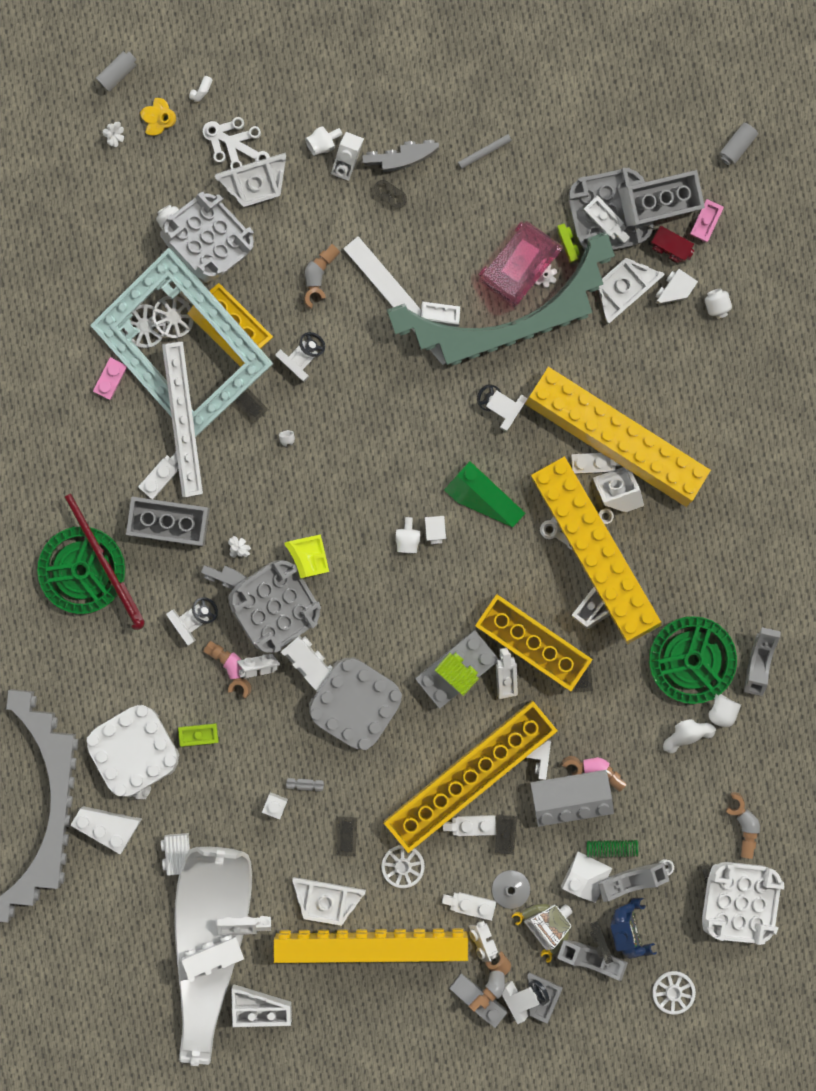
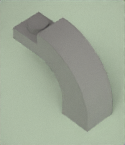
[744,627,781,696]
[598,863,669,902]
[557,940,628,981]

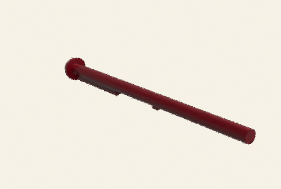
[65,493,145,630]

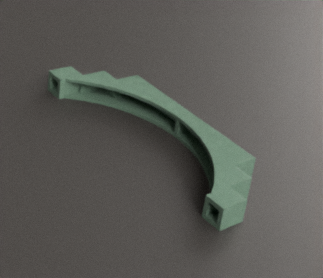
[387,232,615,365]

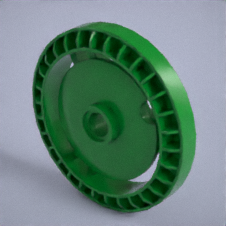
[37,527,126,614]
[649,616,737,704]

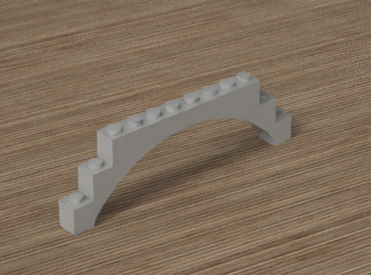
[0,689,79,923]

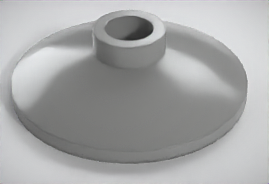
[492,870,530,909]

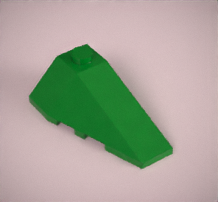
[444,461,526,527]

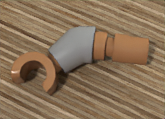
[304,244,340,309]
[726,792,760,859]
[468,951,511,1012]

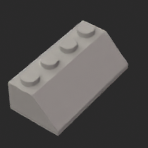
[530,770,614,827]

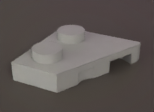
[528,972,563,1024]

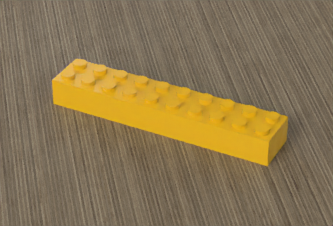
[525,367,711,507]
[531,456,661,645]
[384,700,558,853]
[274,928,468,963]

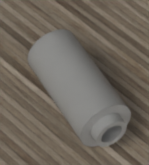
[96,51,137,92]
[720,122,758,165]

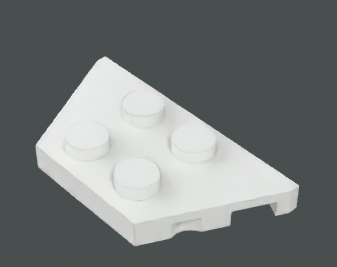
[215,153,286,207]
[598,258,664,324]
[292,877,366,926]

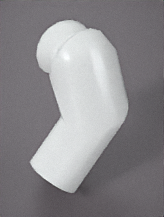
[189,76,213,102]

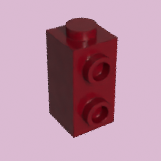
[650,226,695,264]

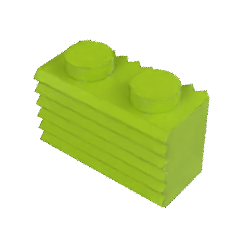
[434,652,479,696]

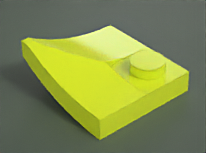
[284,534,329,578]

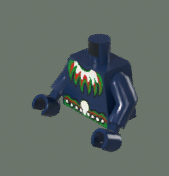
[611,898,657,959]

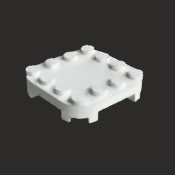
[87,705,179,797]
[702,862,784,945]

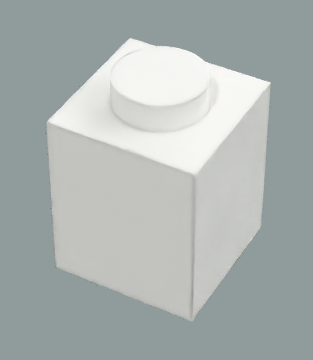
[425,516,446,544]
[262,792,288,819]

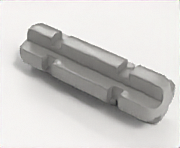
[286,778,324,791]

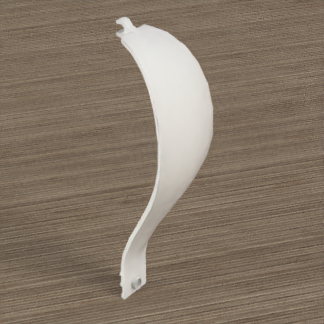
[175,847,252,1066]

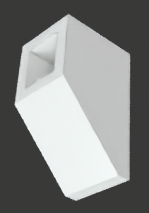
[331,132,364,181]
[655,269,698,305]

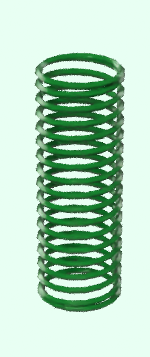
[587,840,638,858]

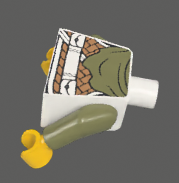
[512,903,572,963]

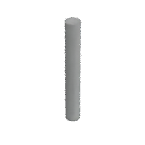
[458,134,512,169]

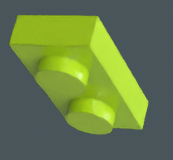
[556,223,580,264]
[178,723,219,747]

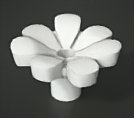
[103,122,124,147]
[532,263,557,288]
[228,536,251,558]

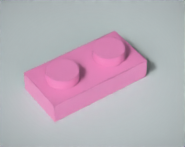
[690,199,724,243]
[93,357,128,400]

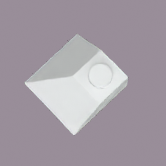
[593,467,644,512]
[561,852,612,903]

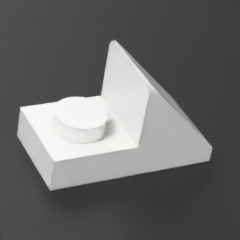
[526,740,551,780]

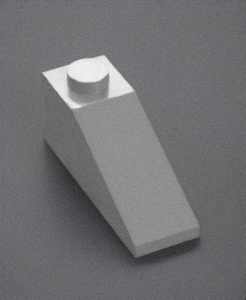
[449,973,507,1028]

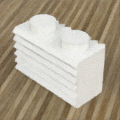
[161,833,190,875]

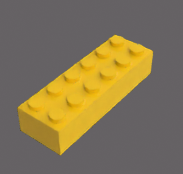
[475,594,593,691]

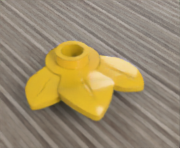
[140,98,176,136]

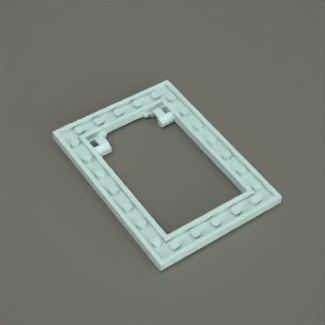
[90,248,273,438]

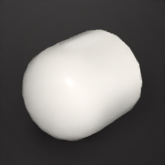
[709,694,741,727]

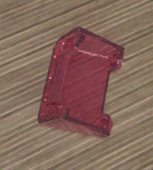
[478,221,564,310]

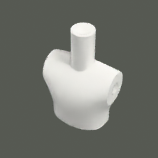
[305,126,342,156]
[396,517,420,553]

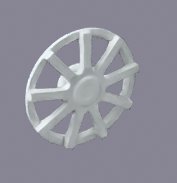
[152,296,193,338]
[124,304,166,348]
[382,845,425,888]
[652,971,696,1015]

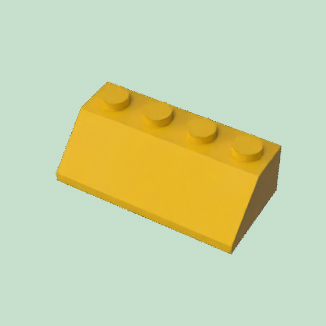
[187,283,273,367]

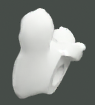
[663,720,716,753]

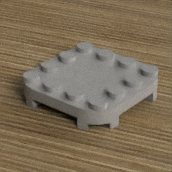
[569,168,653,251]
[160,192,254,283]
[228,560,321,653]
[309,657,402,750]

